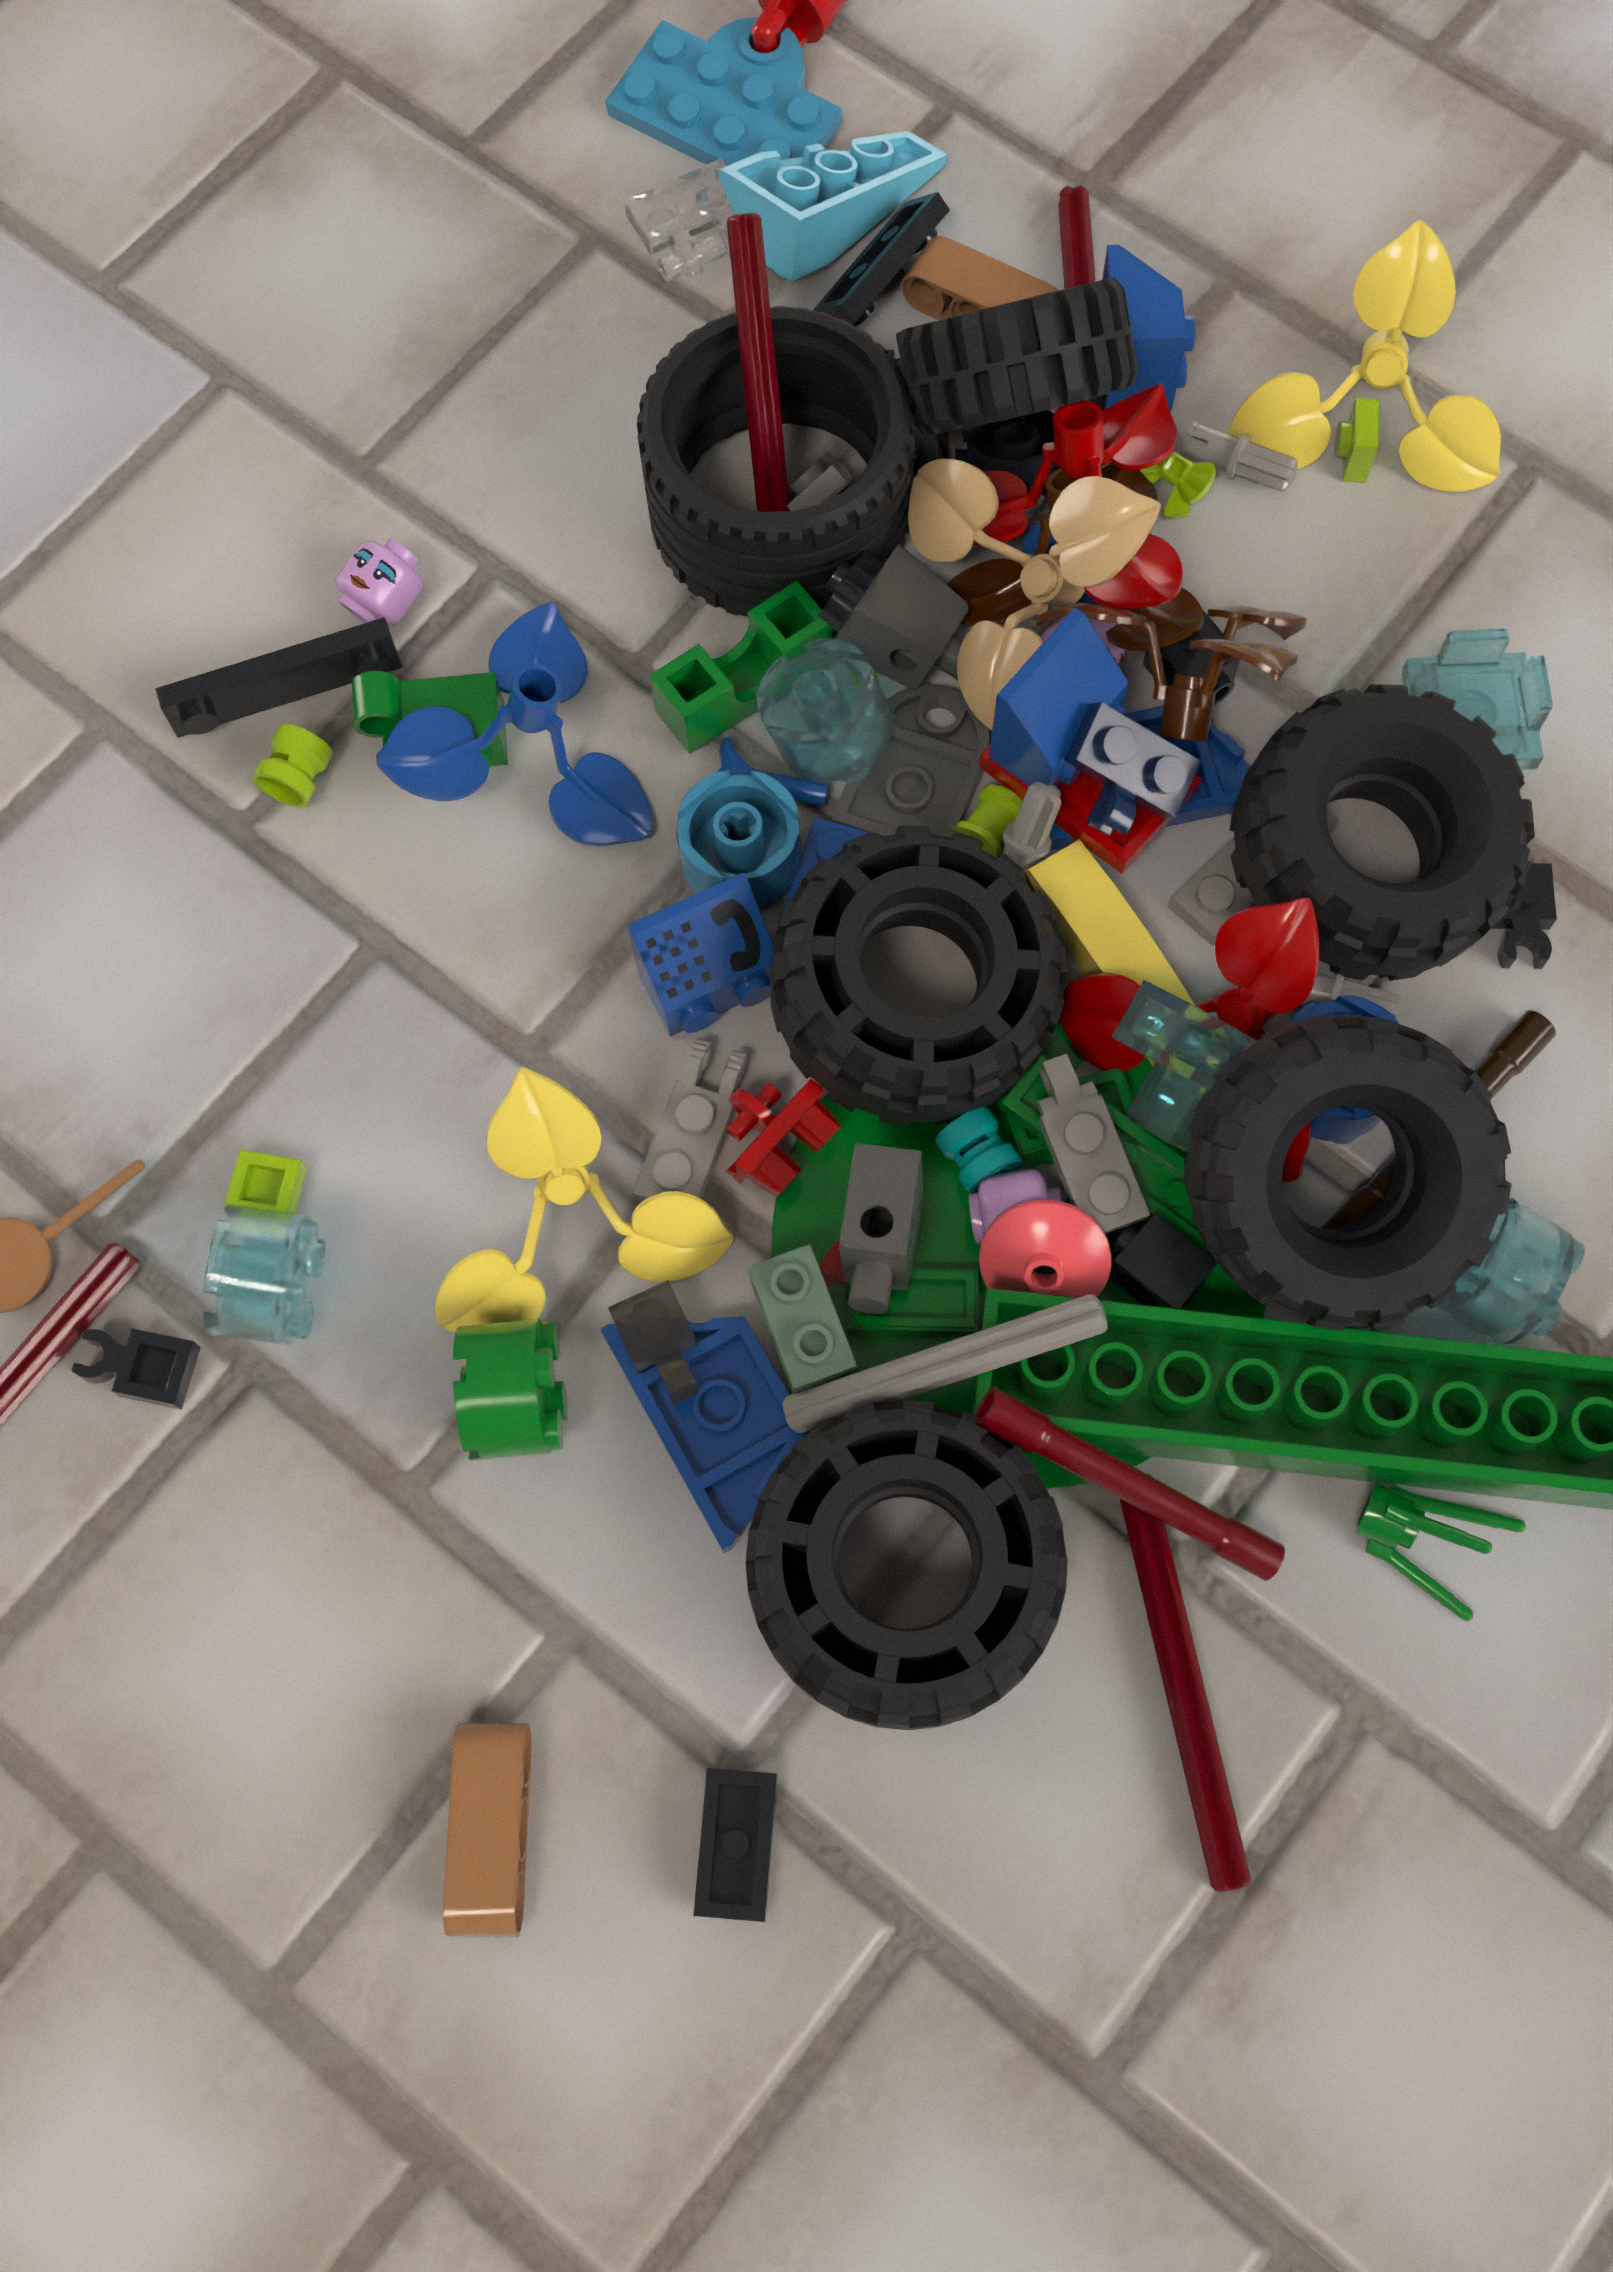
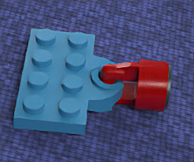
[605,0,847,171]

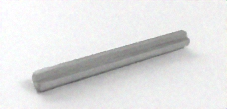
[783,1294,1107,1433]

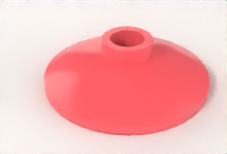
[979,1199,1111,1298]

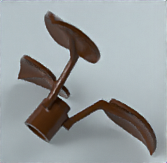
[946,462,1204,651]
[1036,603,1307,742]

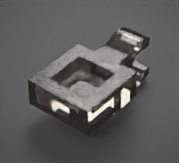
[608,1280,698,1405]

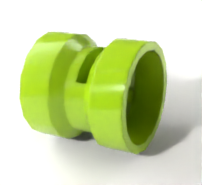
[252,724,333,808]

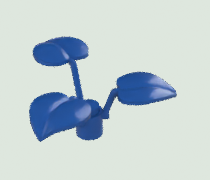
[376,601,652,846]

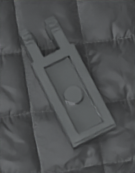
[787,451,852,511]

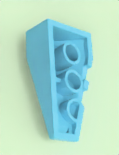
[719,131,948,282]

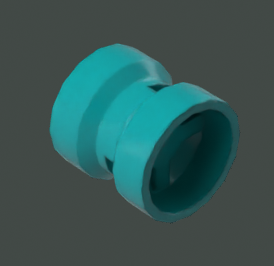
[935,1107,1022,1195]

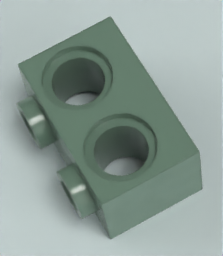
[748,1244,857,1394]

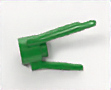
[1355,1483,1526,1621]

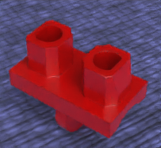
[726,1079,840,1197]

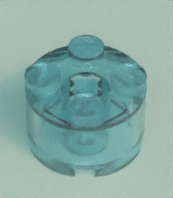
[756,639,894,783]
[1435,1197,1585,1345]
[203,1204,325,1345]

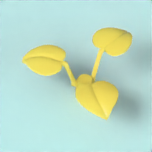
[1228,220,1501,492]
[434,1067,734,1333]

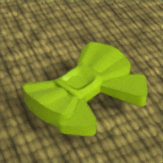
[1140,452,1216,520]

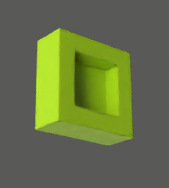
[1334,398,1379,483]
[223,1149,307,1227]

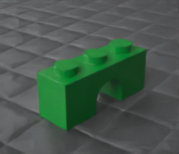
[649,581,833,754]

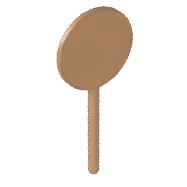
[0,1160,145,1313]

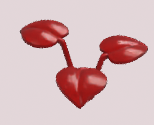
[973,383,1183,609]
[1059,897,1319,1182]

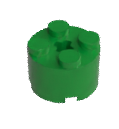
[453,1319,568,1461]

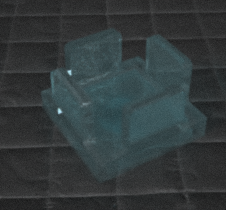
[1402,628,1553,770]

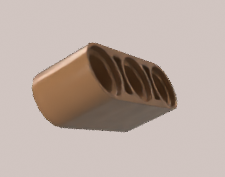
[900,236,1058,320]
[443,1723,532,1937]

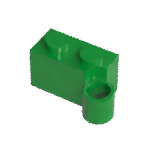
[352,671,508,768]

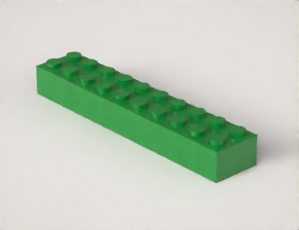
[971,1288,1613,1510]

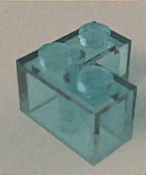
[1112,980,1257,1153]

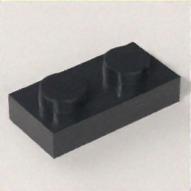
[693,1768,778,1922]

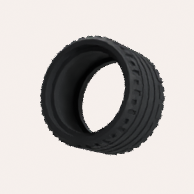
[637,306,915,619]

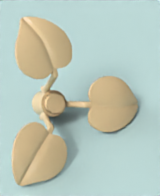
[908,459,1161,731]

